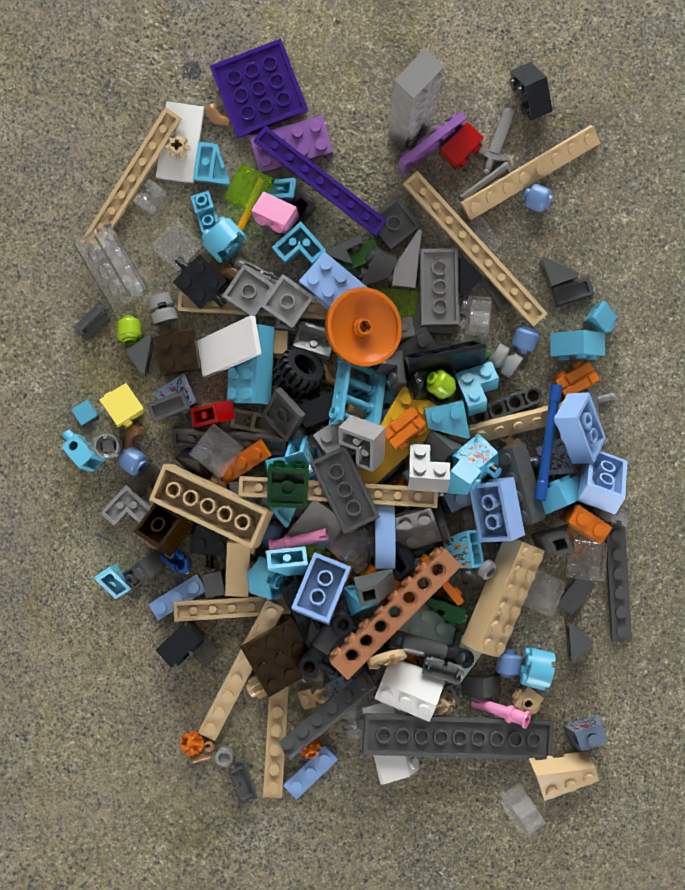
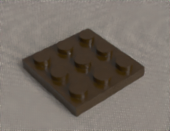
[240,617,313,697]

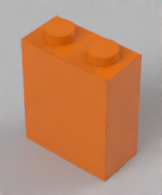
[559,504,613,544]

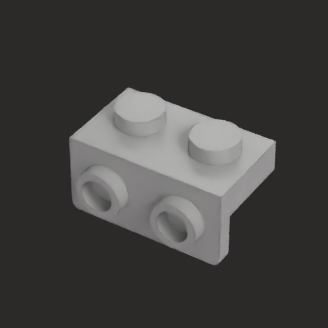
[292,321,332,360]

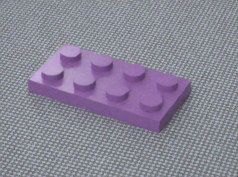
[398,112,467,176]
[249,115,333,175]

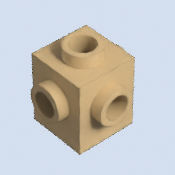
[512,686,544,715]

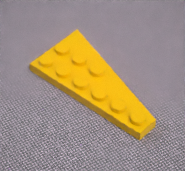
[356,386,438,484]

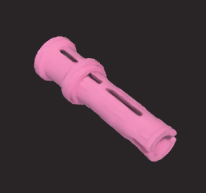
[268,528,329,550]
[471,697,531,729]

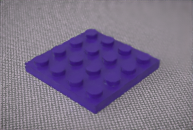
[210,38,308,139]

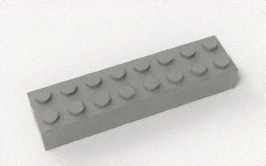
[388,49,444,150]

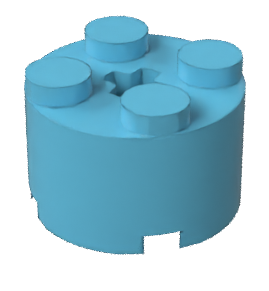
[201,216,247,263]
[246,556,288,600]
[518,647,555,691]

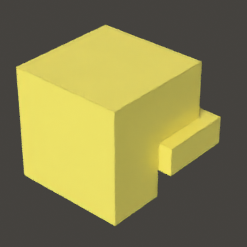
[99,383,144,430]

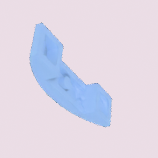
[374,504,395,569]

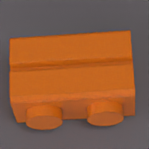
[553,360,600,401]
[385,406,427,451]

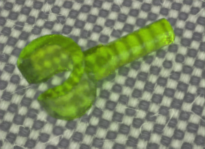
[305,543,332,557]

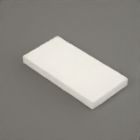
[156,101,205,184]
[197,316,262,378]

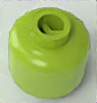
[116,315,142,345]
[426,370,456,399]

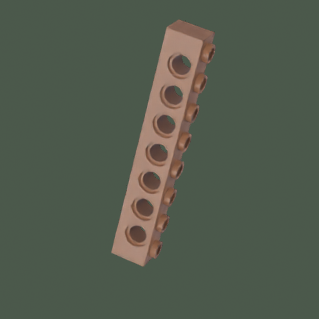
[329,547,462,680]

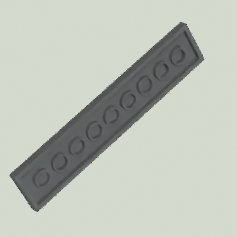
[362,713,554,760]

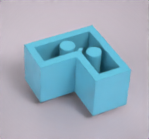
[272,222,327,266]
[550,330,605,361]
[455,362,499,417]
[542,475,580,515]

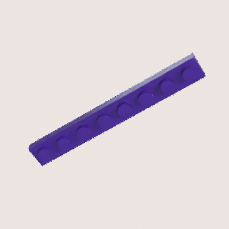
[253,126,387,237]

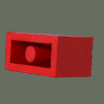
[439,122,484,170]
[190,400,236,428]

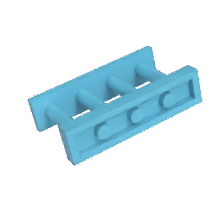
[329,357,387,426]

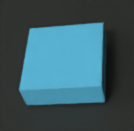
[71,399,99,426]

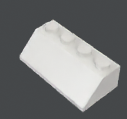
[362,700,419,785]

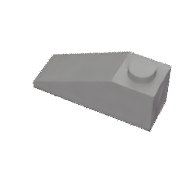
[388,230,422,291]

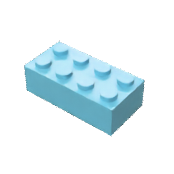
[227,324,274,405]

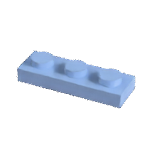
[148,574,205,620]
[283,744,338,800]

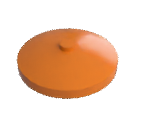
[325,287,402,367]

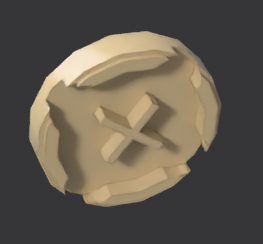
[367,649,407,669]

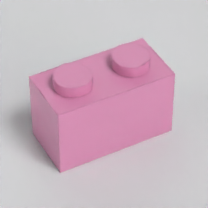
[252,192,299,234]

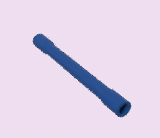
[534,384,562,501]

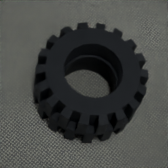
[272,347,326,399]

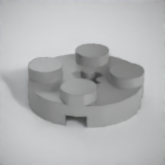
[590,507,630,528]

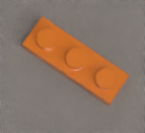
[216,439,272,485]
[418,554,464,606]

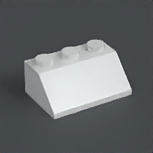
[374,661,445,722]

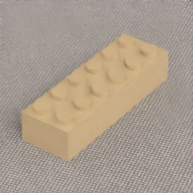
[149,464,274,549]
[461,539,545,658]

